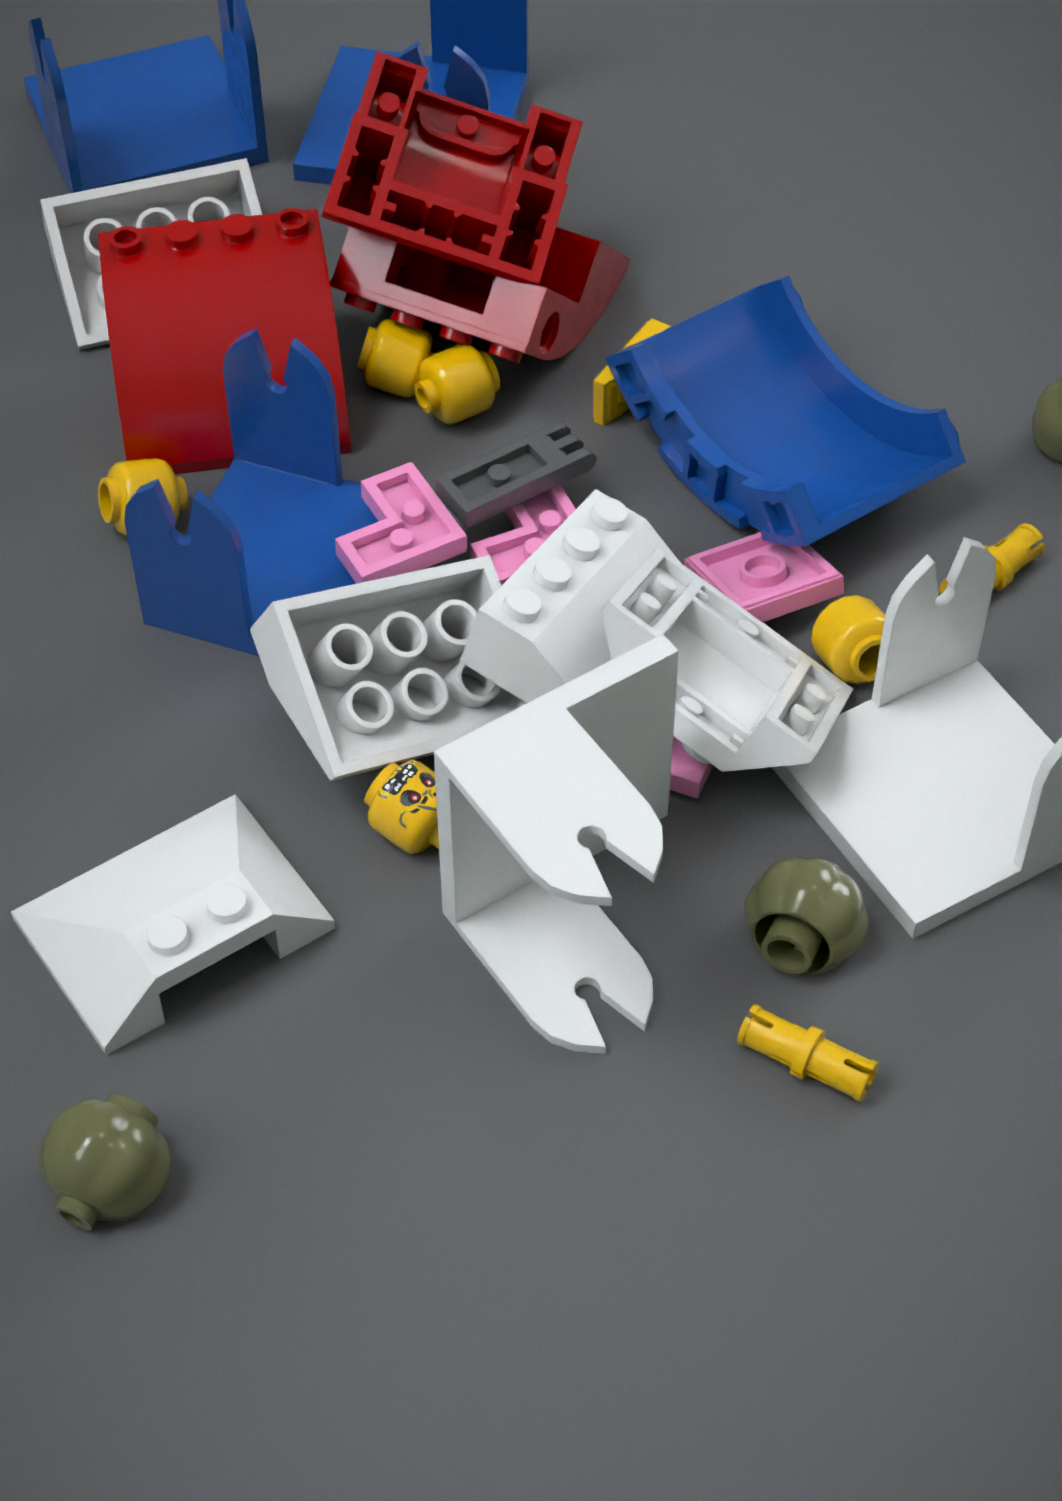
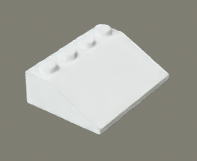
[40,158,262,350]
[460,489,681,703]
[250,555,526,781]

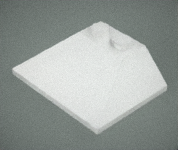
[601,546,853,772]
[11,794,336,1056]

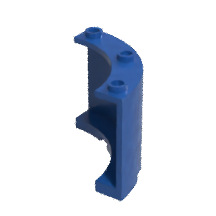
[605,275,966,546]

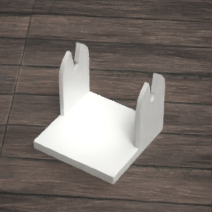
[772,537,1062,939]
[434,634,679,1054]

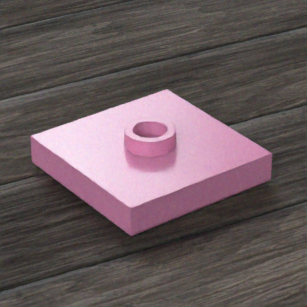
[684,532,844,622]

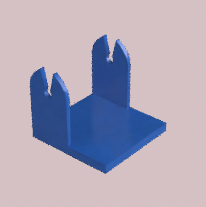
[23,0,269,193]
[293,0,529,185]
[124,328,448,656]

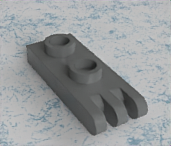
[435,421,597,529]

